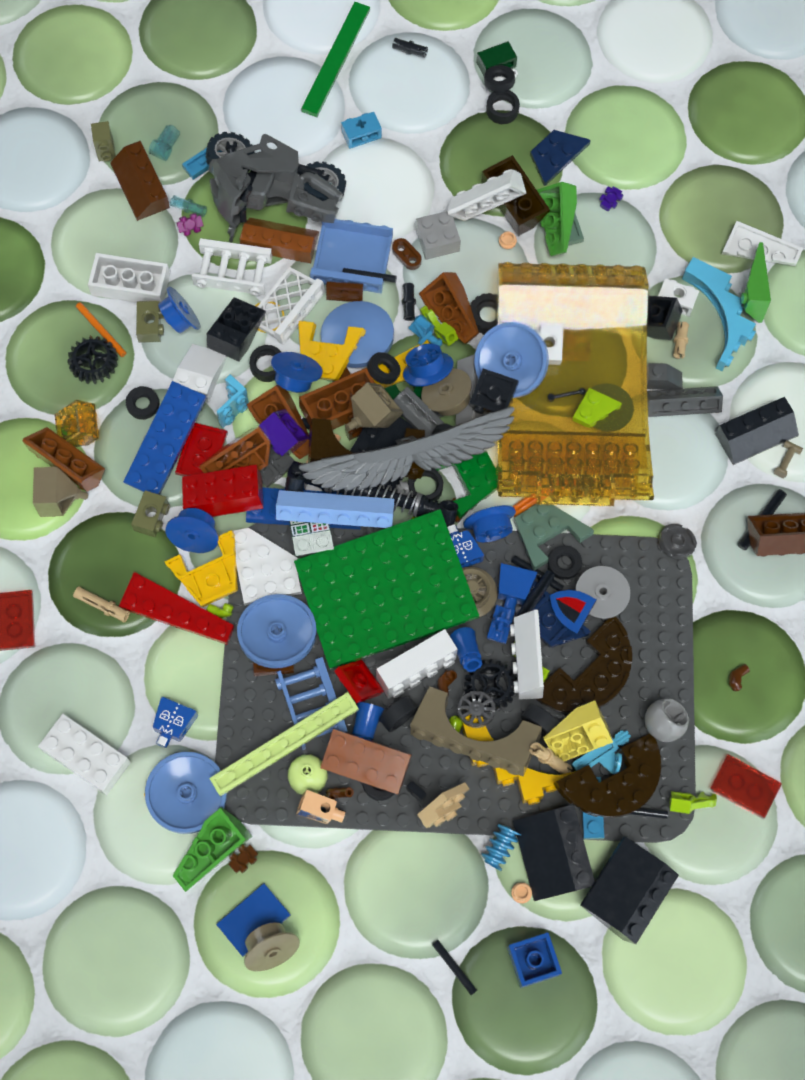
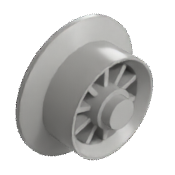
[575,566,630,619]

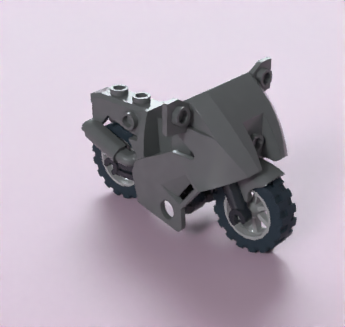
[205,132,346,242]

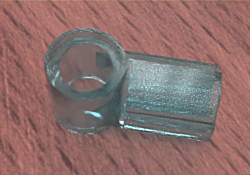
[149,125,180,161]

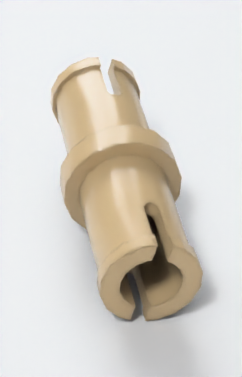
[673,321,689,359]

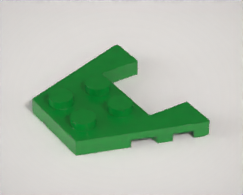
[433,452,503,518]

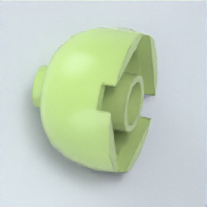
[288,754,328,795]

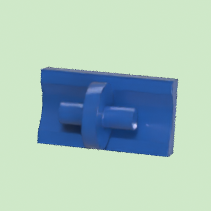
[487,605,515,644]

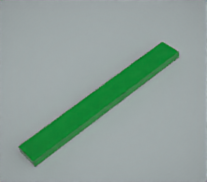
[301,2,370,117]

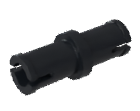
[392,37,428,58]
[402,283,416,321]

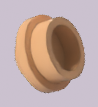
[499,231,517,249]
[511,882,532,904]

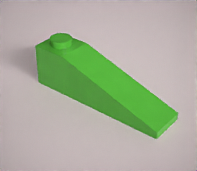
[537,182,577,256]
[741,242,771,323]
[173,807,253,892]

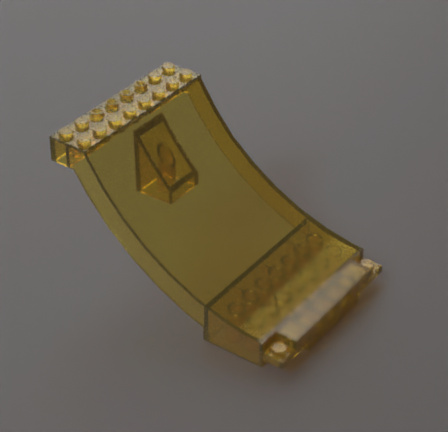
[495,262,654,506]

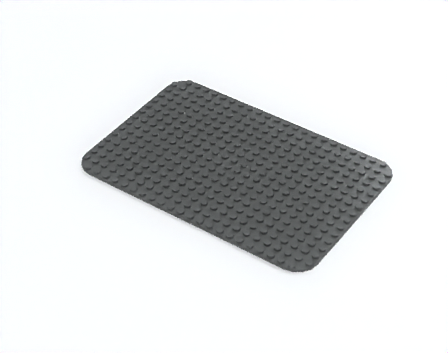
[215,523,696,843]

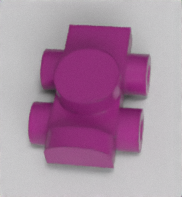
[176,213,204,236]

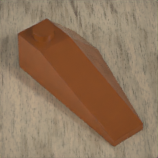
[419,272,479,344]
[246,385,309,459]

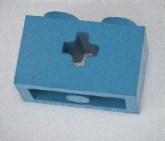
[341,112,382,149]

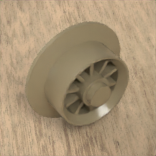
[421,369,472,416]
[462,567,497,617]
[244,923,300,971]

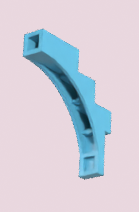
[682,257,756,371]

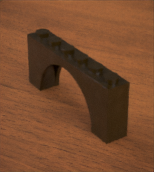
[308,418,425,479]

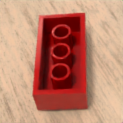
[182,464,264,517]

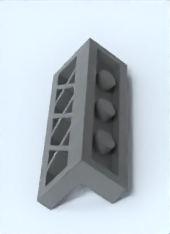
[394,386,444,436]
[645,386,723,417]

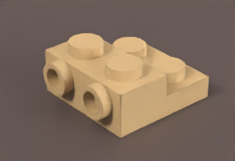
[417,783,469,828]

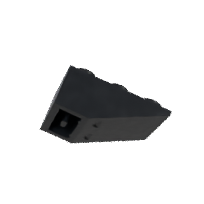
[206,297,266,361]

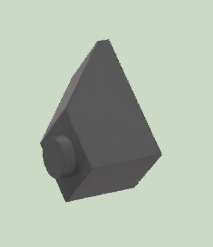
[645,363,683,390]

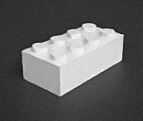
[88,253,170,303]
[376,629,458,699]
[38,714,131,796]

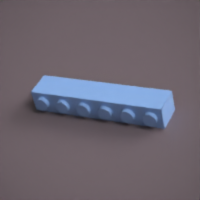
[276,490,394,528]

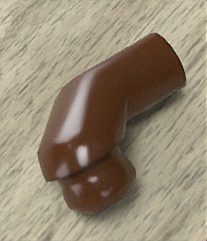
[729,664,750,692]
[437,670,457,697]
[325,787,354,800]

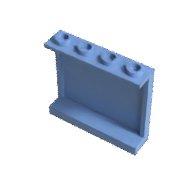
[310,219,393,294]

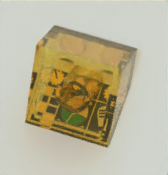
[54,400,99,447]

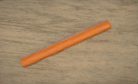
[76,302,127,357]

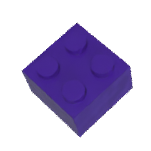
[259,409,309,456]

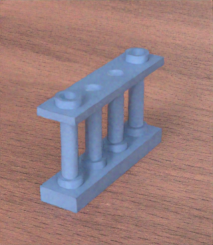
[275,657,348,750]

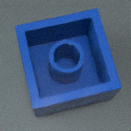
[507,932,562,988]

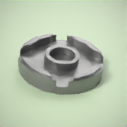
[659,524,697,559]

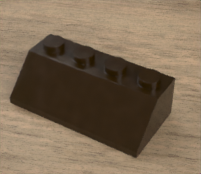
[482,155,550,236]

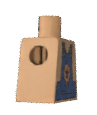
[296,790,346,824]

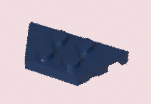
[530,130,591,186]
[530,581,591,648]

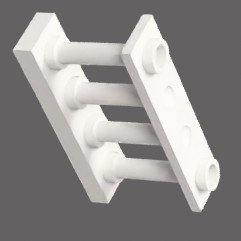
[192,238,272,296]

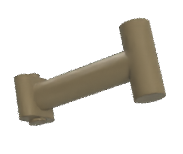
[774,440,803,479]

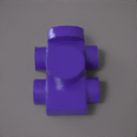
[599,186,624,211]

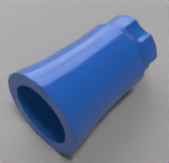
[450,627,482,672]
[352,702,384,740]

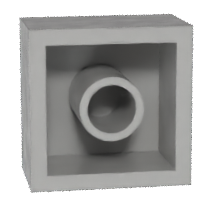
[416,211,461,260]

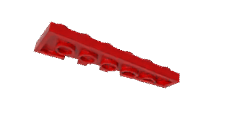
[119,572,235,645]

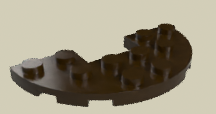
[536,616,632,713]
[553,734,661,818]

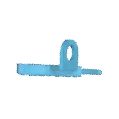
[571,730,631,775]

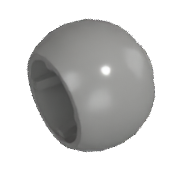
[645,698,689,742]

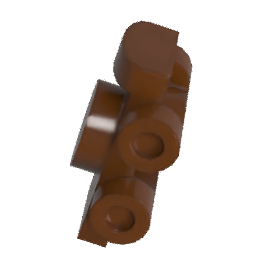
[228,845,258,874]

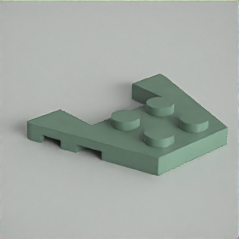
[514,500,594,571]

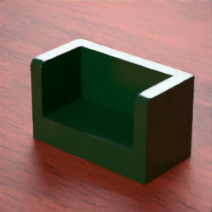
[477,41,517,76]

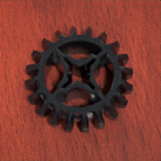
[67,335,118,385]
[464,659,517,712]

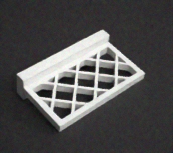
[257,267,326,345]

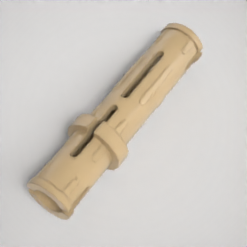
[73,586,130,623]
[529,742,572,775]

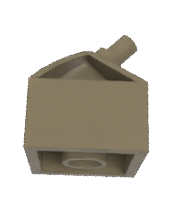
[345,382,404,431]
[33,467,88,517]

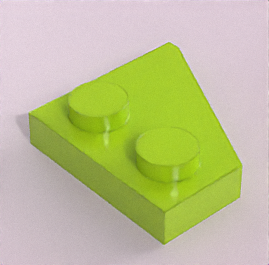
[572,388,622,428]

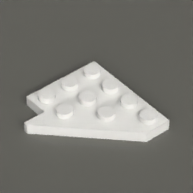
[234,528,302,606]

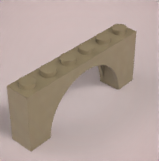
[410,686,542,776]

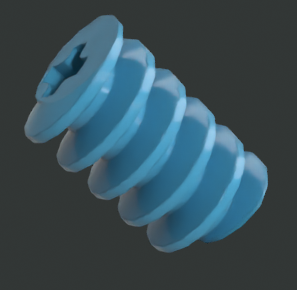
[481,824,521,871]

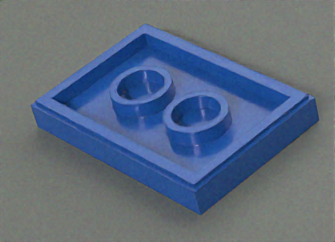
[216,884,291,957]

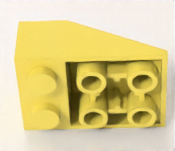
[544,701,613,761]

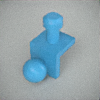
[408,314,443,347]

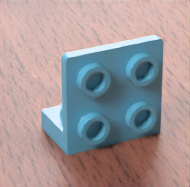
[217,375,249,428]

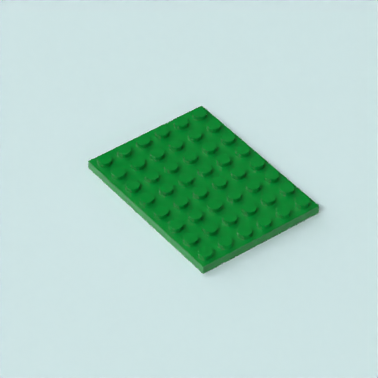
[294,509,480,670]

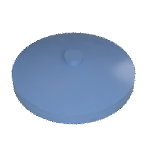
[321,301,394,368]
[474,322,549,398]
[237,594,317,668]
[145,752,227,834]

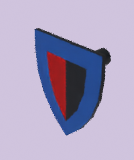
[550,590,597,634]

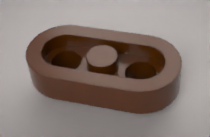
[392,238,422,270]

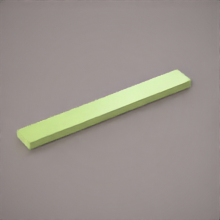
[209,692,359,796]

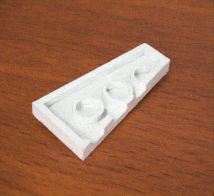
[722,221,803,266]

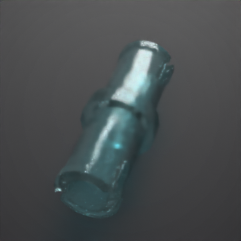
[170,195,207,217]

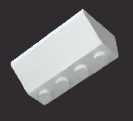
[447,169,526,221]
[510,610,544,699]

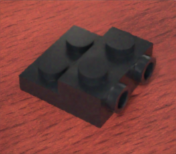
[470,368,519,414]

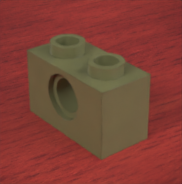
[91,121,116,161]
[136,301,164,343]
[131,490,170,537]

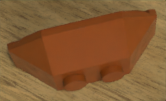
[199,426,271,473]

